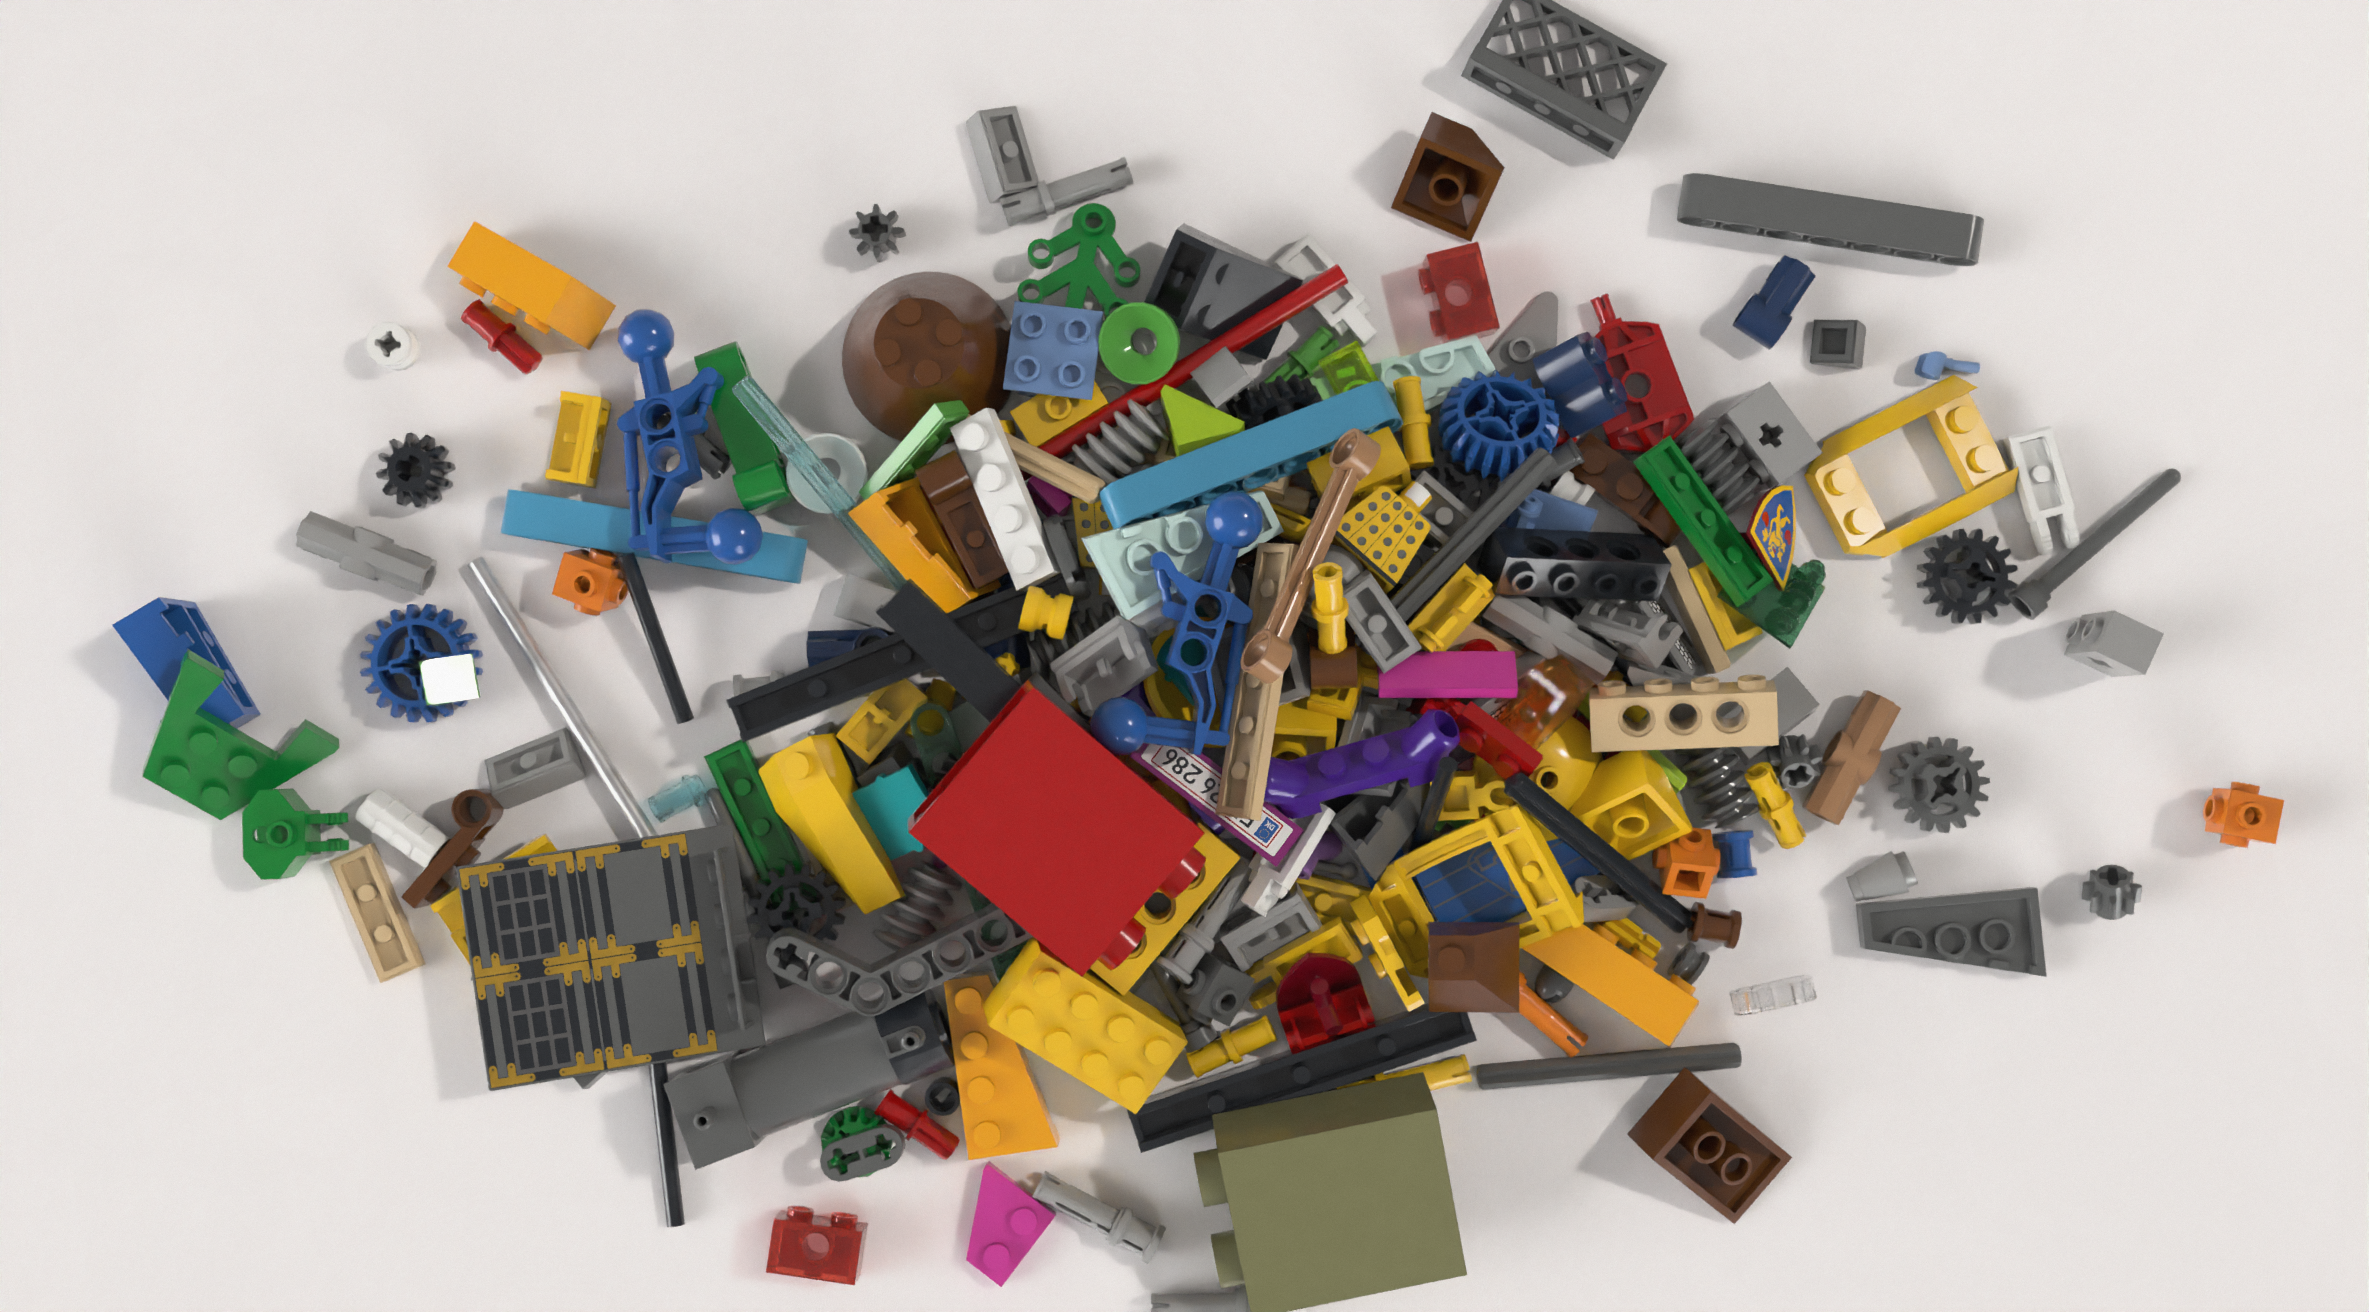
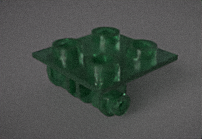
[1717,549,1826,649]

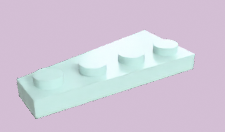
[1309,335,1495,414]
[1081,491,1284,620]

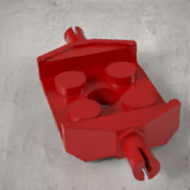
[1590,294,1695,455]

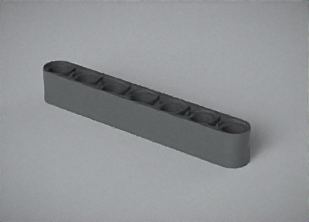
[1677,173,1984,266]

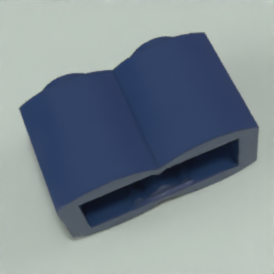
[1533,332,1627,438]

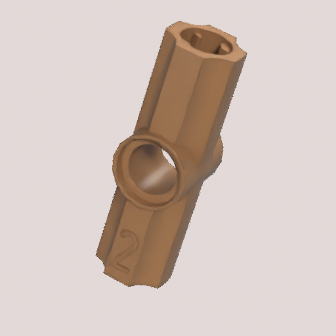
[1802,690,1901,825]

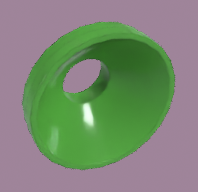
[1099,302,1180,384]

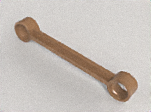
[1240,428,1381,684]

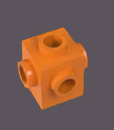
[552,548,629,616]
[2203,782,2284,848]
[1652,827,1720,899]

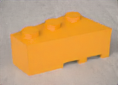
[447,221,616,350]
[848,477,1001,613]

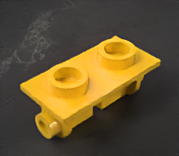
[1407,563,1495,653]

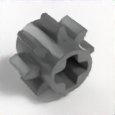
[849,204,906,262]
[1766,734,1822,789]
[2082,865,2142,920]

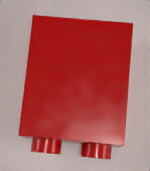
[907,680,1206,977]

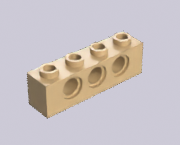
[1589,675,1779,752]

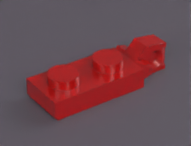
[1420,698,1543,779]

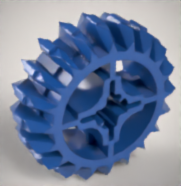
[1438,369,1560,482]
[359,604,483,723]

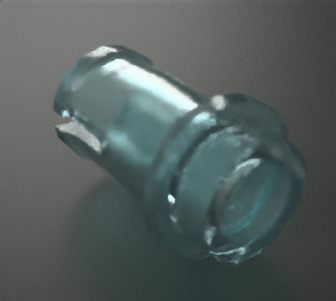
[648,774,708,823]

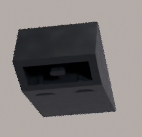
[1144,223,1303,360]

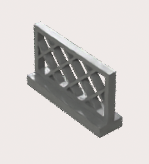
[1461,0,1667,160]

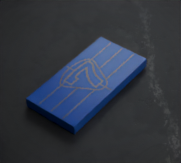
[1415,838,1600,922]

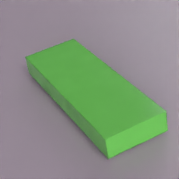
[859,400,970,500]

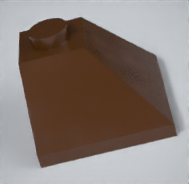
[1391,112,1505,242]
[1428,922,1520,1013]

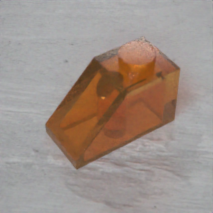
[1497,654,1595,750]

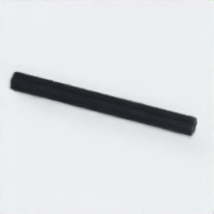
[1504,772,1693,933]

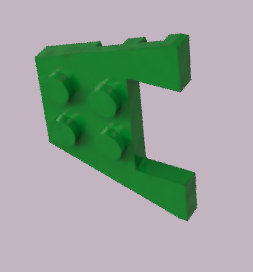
[142,650,339,820]

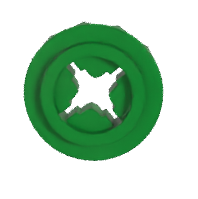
[820,1106,892,1177]

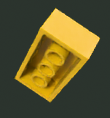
[983,937,1188,1114]

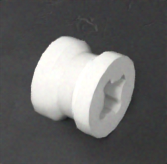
[366,322,420,371]
[1547,471,1595,506]

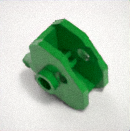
[242,788,349,880]

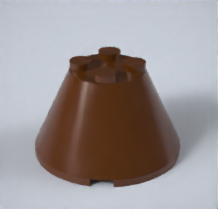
[842,272,1012,446]

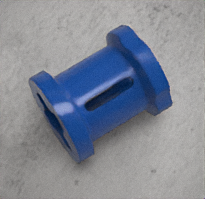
[1713,830,1757,878]

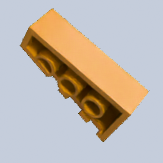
[1522,924,1699,1048]
[944,970,1060,1160]

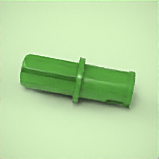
[1264,325,1340,383]

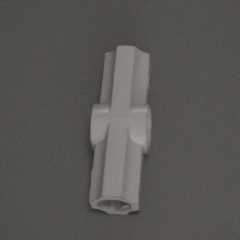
[296,511,437,595]
[1481,595,1618,686]

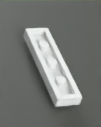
[950,408,1061,591]

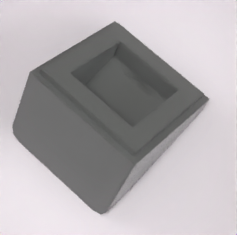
[1810,319,1866,369]

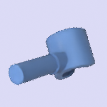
[1914,351,1980,380]

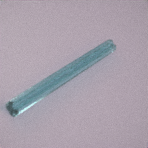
[732,376,907,590]

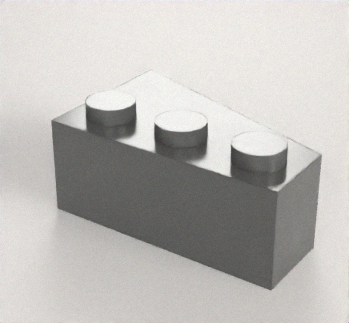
[1320,778,1431,881]

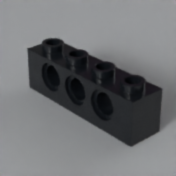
[1478,527,1672,601]

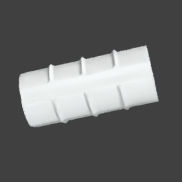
[355,788,452,869]

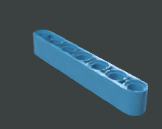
[1099,381,1403,529]
[500,489,808,584]

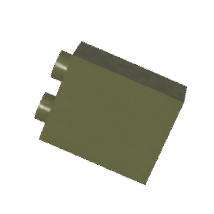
[1193,1072,1467,1312]

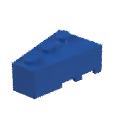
[112,597,261,729]

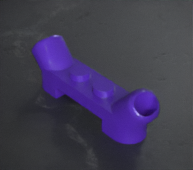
[1264,709,1460,819]

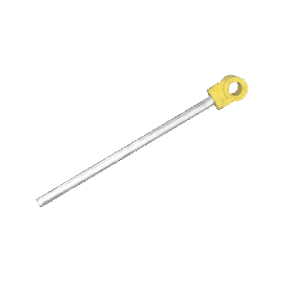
[467,557,658,838]

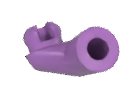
[1298,831,1343,880]

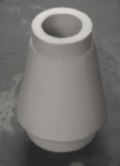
[1846,851,1918,902]

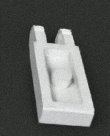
[2003,426,2080,556]

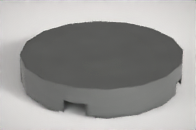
[1042,514,1092,603]

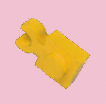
[1430,770,1513,821]

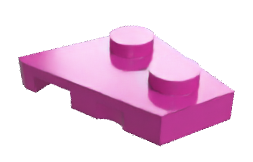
[966,1161,1056,1287]

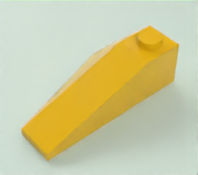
[758,733,905,915]

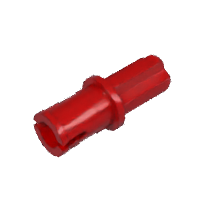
[461,299,543,375]
[874,1089,960,1160]

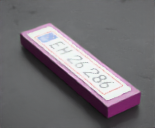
[1130,743,1304,867]

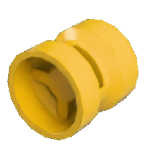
[1018,585,1074,640]

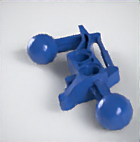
[617,309,763,565]
[1090,491,1264,756]

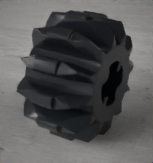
[375,433,456,509]

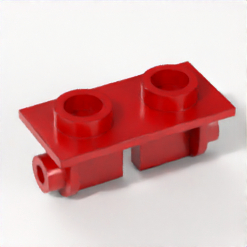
[1278,983,1375,1051]

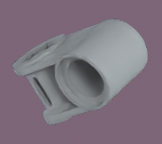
[834,573,896,633]

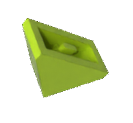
[1161,385,1245,457]

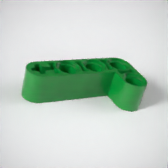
[694,341,796,516]

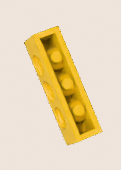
[1090,817,1241,996]

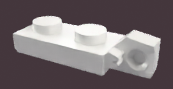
[1275,233,1378,348]
[1241,803,1336,917]

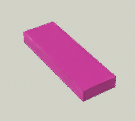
[1377,651,1518,698]

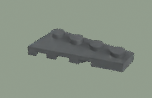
[1856,887,2047,977]

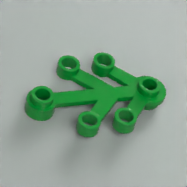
[1017,203,1141,319]

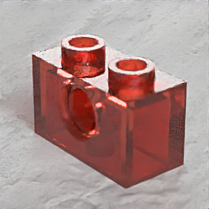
[1418,242,1500,344]
[766,1205,868,1285]

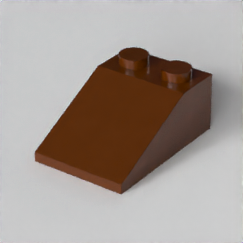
[1627,1067,1792,1224]

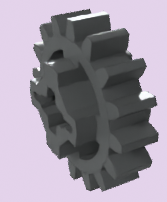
[1888,737,1990,833]

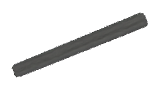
[1355,447,1557,655]
[1476,1043,1742,1090]

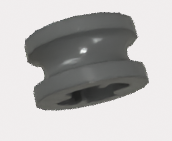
[1668,942,1710,985]

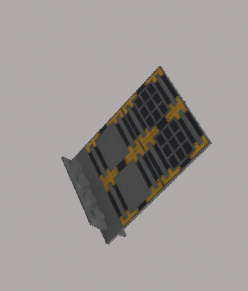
[456,824,766,1091]

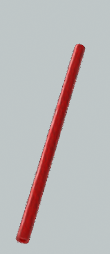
[1020,264,1348,481]

